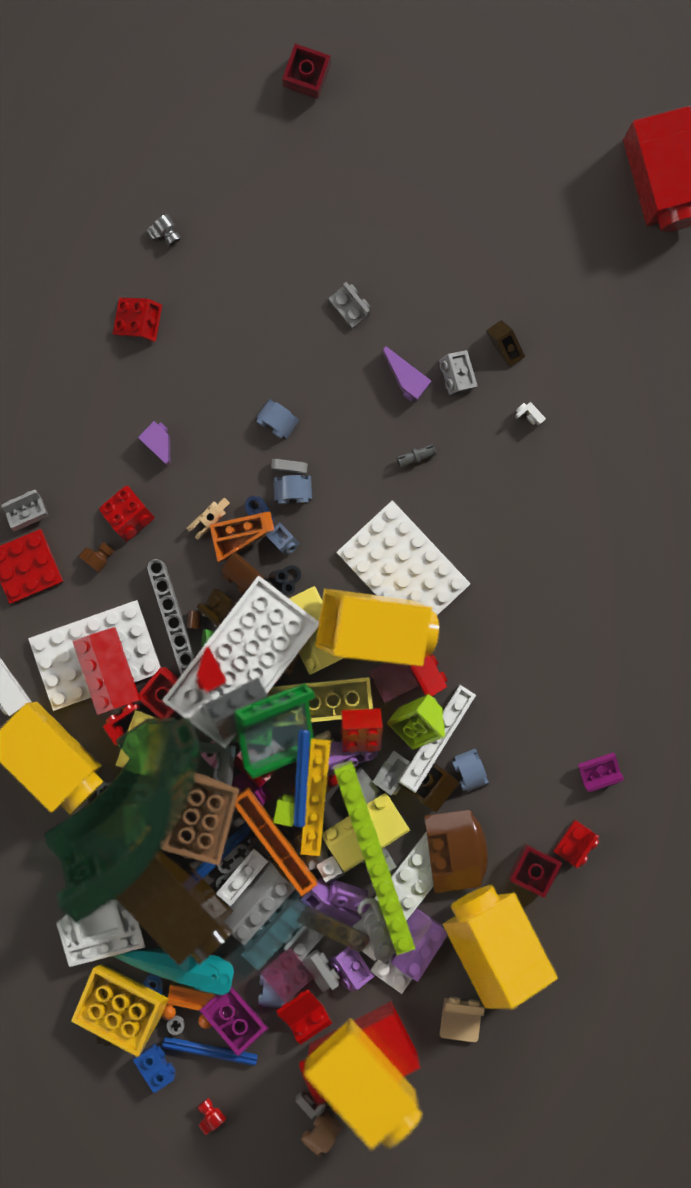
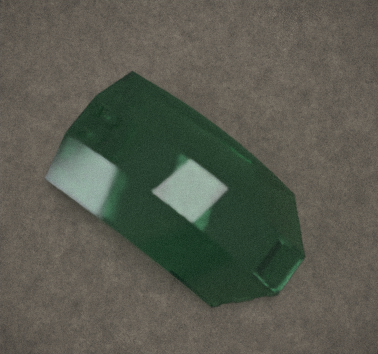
[44,718,199,924]

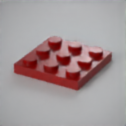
[0,529,64,604]

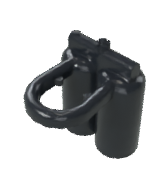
[269,565,301,595]

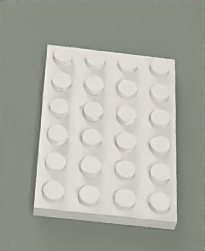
[336,500,470,615]
[28,600,161,711]

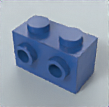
[133,1043,176,1093]

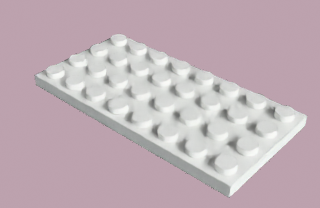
[162,576,319,748]

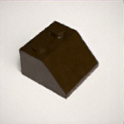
[402,762,460,813]

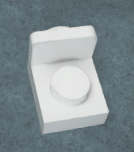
[515,402,546,426]
[317,856,345,884]

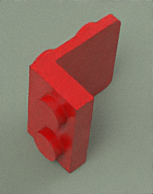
[99,486,155,542]

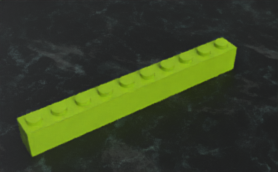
[333,760,416,955]

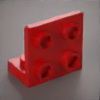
[113,298,162,342]
[103,703,142,746]
[553,819,599,869]
[276,990,332,1045]

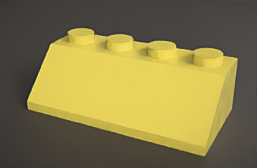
[289,586,345,675]
[322,792,410,873]

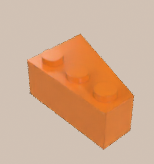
[209,511,274,562]

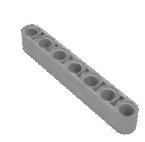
[147,559,195,675]

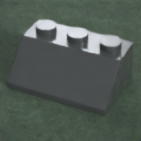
[205,677,268,740]

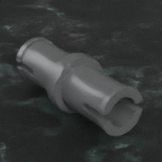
[396,444,436,468]

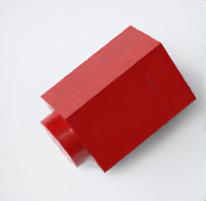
[623,106,691,233]
[299,1001,421,1112]

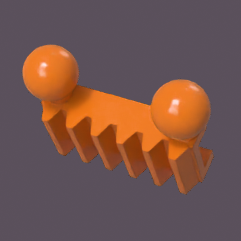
[161,982,216,1029]

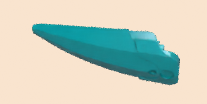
[113,948,234,995]

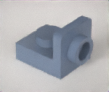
[266,523,300,556]

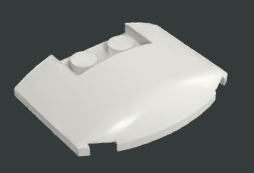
[57,899,145,967]

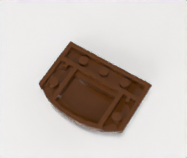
[424,810,488,893]

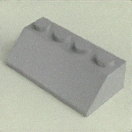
[224,858,295,946]

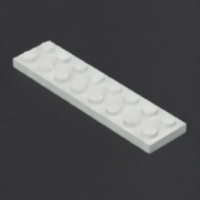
[344,832,433,961]

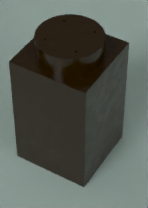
[114,850,233,965]

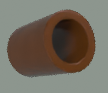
[187,611,202,629]

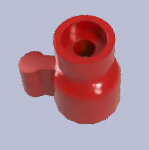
[197,1098,227,1135]

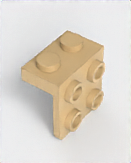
[440,997,484,1042]

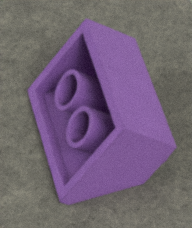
[391,908,448,982]

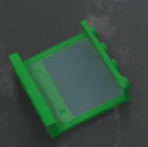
[234,683,315,779]

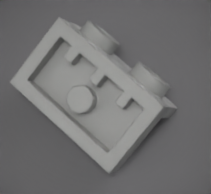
[328,282,371,329]
[439,350,478,395]
[283,917,326,962]

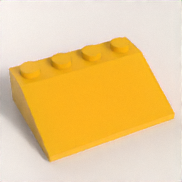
[71,964,169,1057]

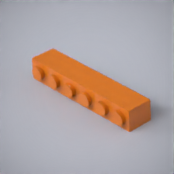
[235,787,318,896]

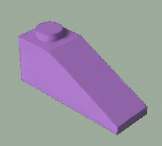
[383,346,431,402]

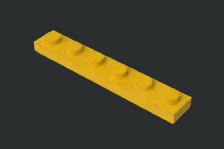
[301,739,331,856]

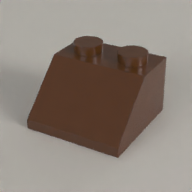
[221,552,266,595]

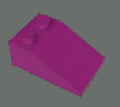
[200,986,269,1056]

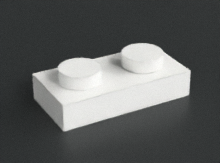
[370,960,412,994]

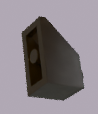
[486,320,525,367]

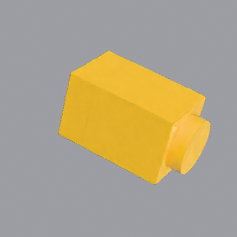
[315,588,439,666]
[0,702,104,815]
[443,885,558,1009]
[305,1018,422,1149]

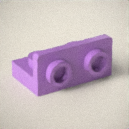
[329,879,371,913]
[329,944,374,991]

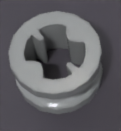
[167,1015,185,1035]

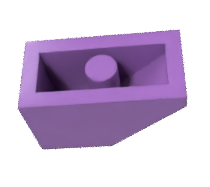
[138,421,171,466]

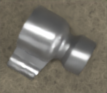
[146,214,181,247]

